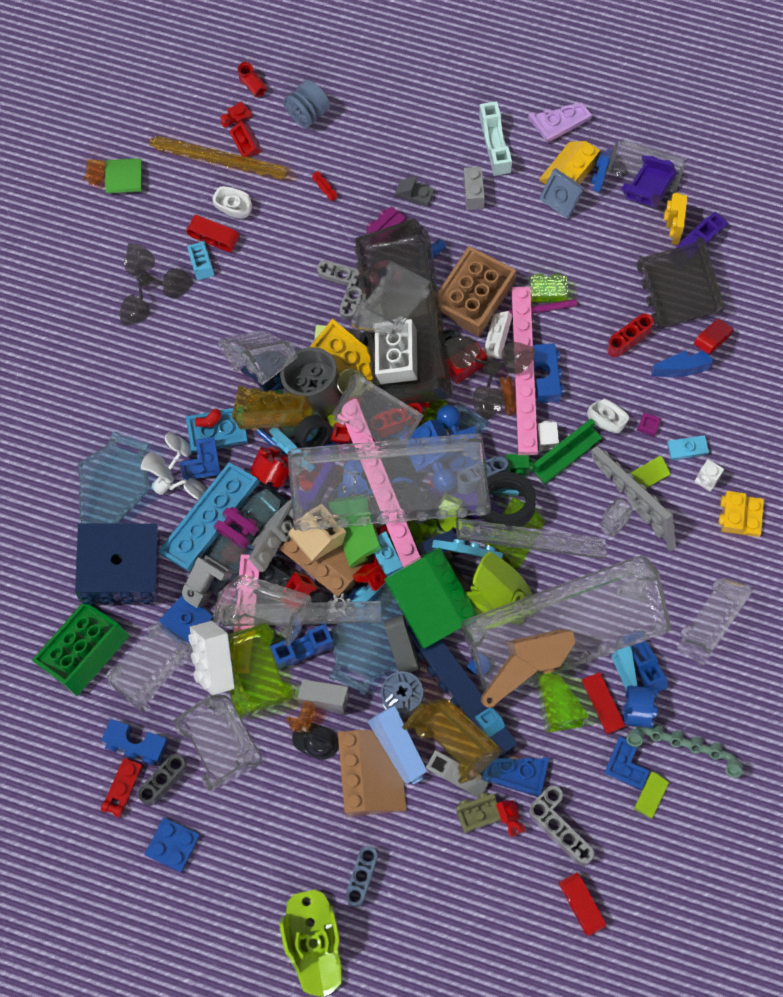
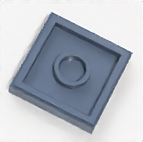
[539,168,585,219]

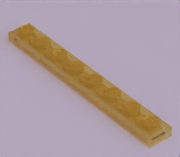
[149,135,290,179]

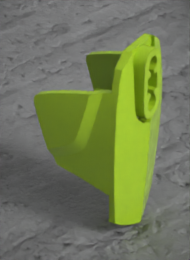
[465,551,533,625]
[279,890,342,997]

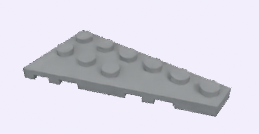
[591,446,676,552]

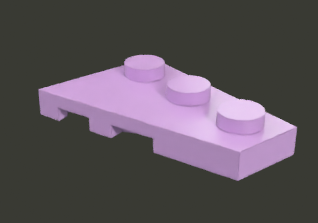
[528,103,592,143]

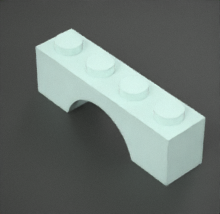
[479,101,512,176]

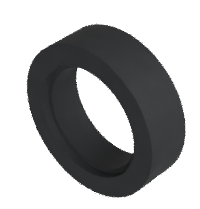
[477,472,536,530]

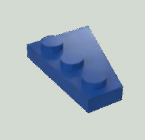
[481,757,549,797]

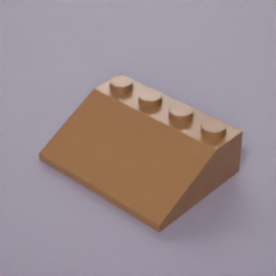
[431,246,516,337]
[279,527,375,598]
[338,730,406,817]

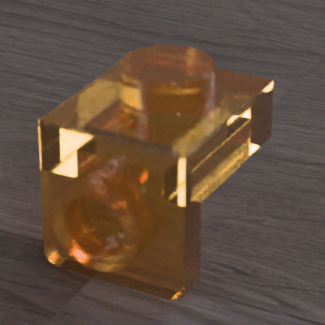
[83,159,106,186]
[286,701,317,732]

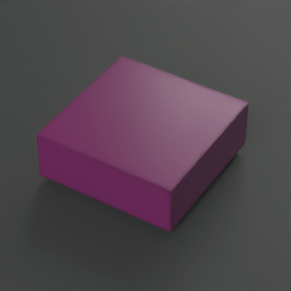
[637,412,661,437]

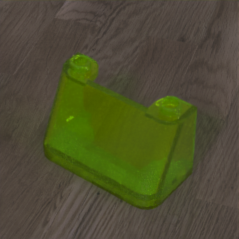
[227,623,294,718]

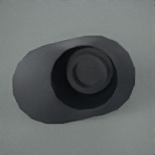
[292,722,339,760]

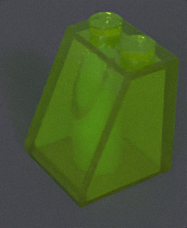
[536,672,589,733]

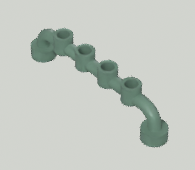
[626,724,743,778]

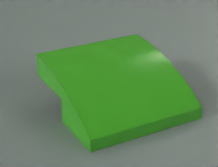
[105,158,143,193]
[342,513,382,568]

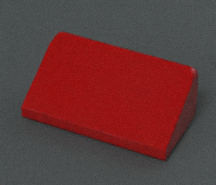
[229,121,262,159]

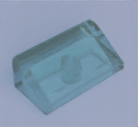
[454,402,489,436]

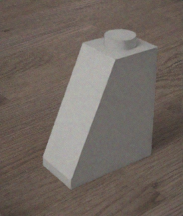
[295,679,350,715]

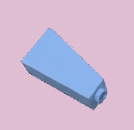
[367,706,427,784]

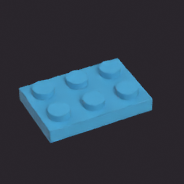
[186,406,248,454]

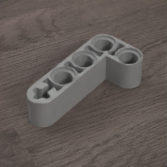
[529,786,594,866]

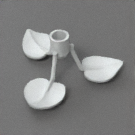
[141,432,207,500]

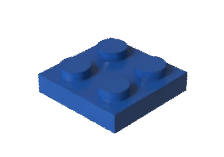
[144,817,200,873]

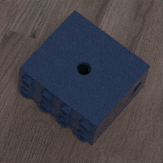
[75,523,160,605]

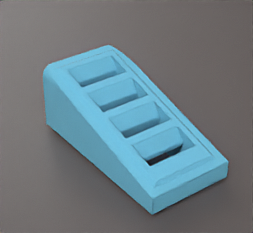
[187,241,214,280]
[611,646,637,689]

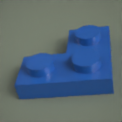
[591,149,614,192]
[180,437,221,480]
[604,736,650,791]

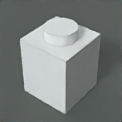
[537,421,559,452]

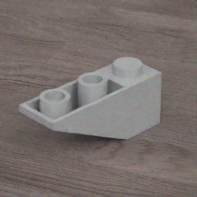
[426,750,489,797]

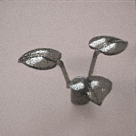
[120,243,193,325]
[446,337,535,420]

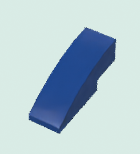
[651,350,713,377]
[622,632,668,692]

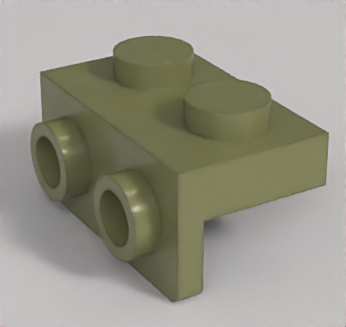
[456,792,501,833]

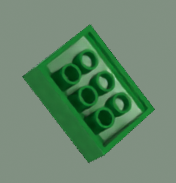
[384,547,479,648]
[32,604,130,696]

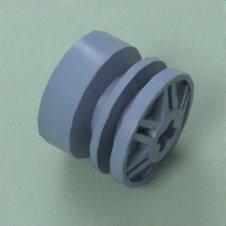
[283,80,330,128]
[381,671,423,721]

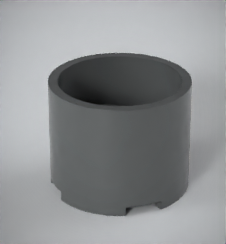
[280,347,343,418]

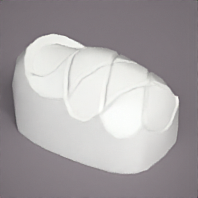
[213,186,252,219]
[587,399,629,434]

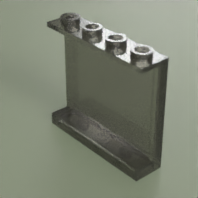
[636,237,725,329]

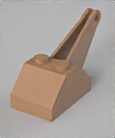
[481,629,575,708]

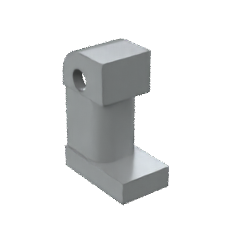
[182,555,233,608]

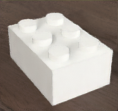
[375,319,418,384]
[188,621,234,695]

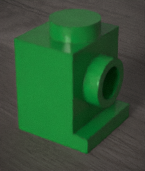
[505,454,533,476]

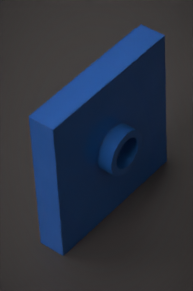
[158,596,214,647]

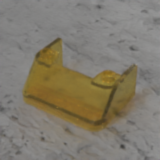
[402,698,501,784]

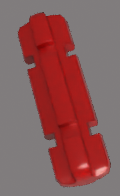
[312,171,338,201]

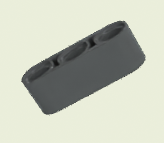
[384,615,420,673]
[138,754,187,806]

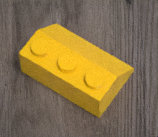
[539,141,600,185]

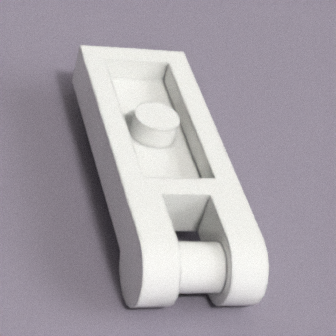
[484,311,512,361]

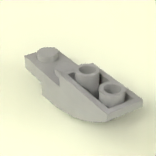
[248,499,304,572]

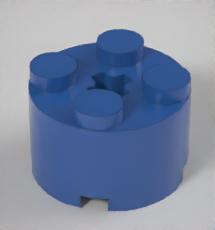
[624,685,657,728]

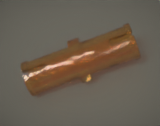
[499,376,516,416]

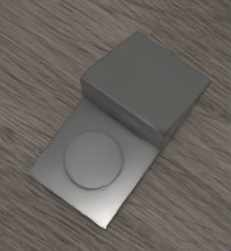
[394,176,434,207]

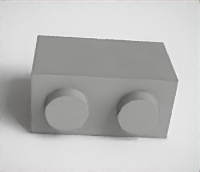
[463,167,485,210]

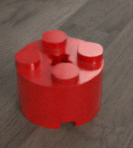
[250,446,295,487]

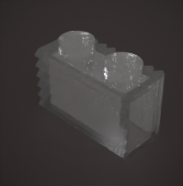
[600,497,633,537]

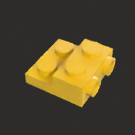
[664,193,687,245]
[718,491,764,537]

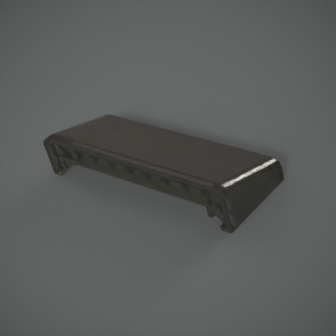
[354,218,453,410]

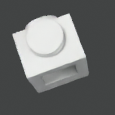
[694,459,724,492]

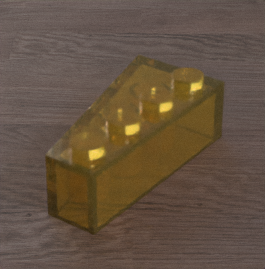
[231,386,313,429]

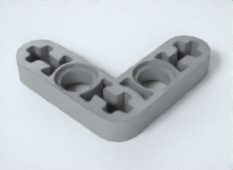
[317,261,368,321]

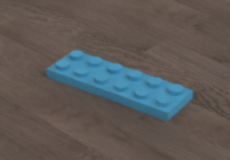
[158,462,260,572]

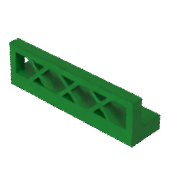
[532,419,602,485]

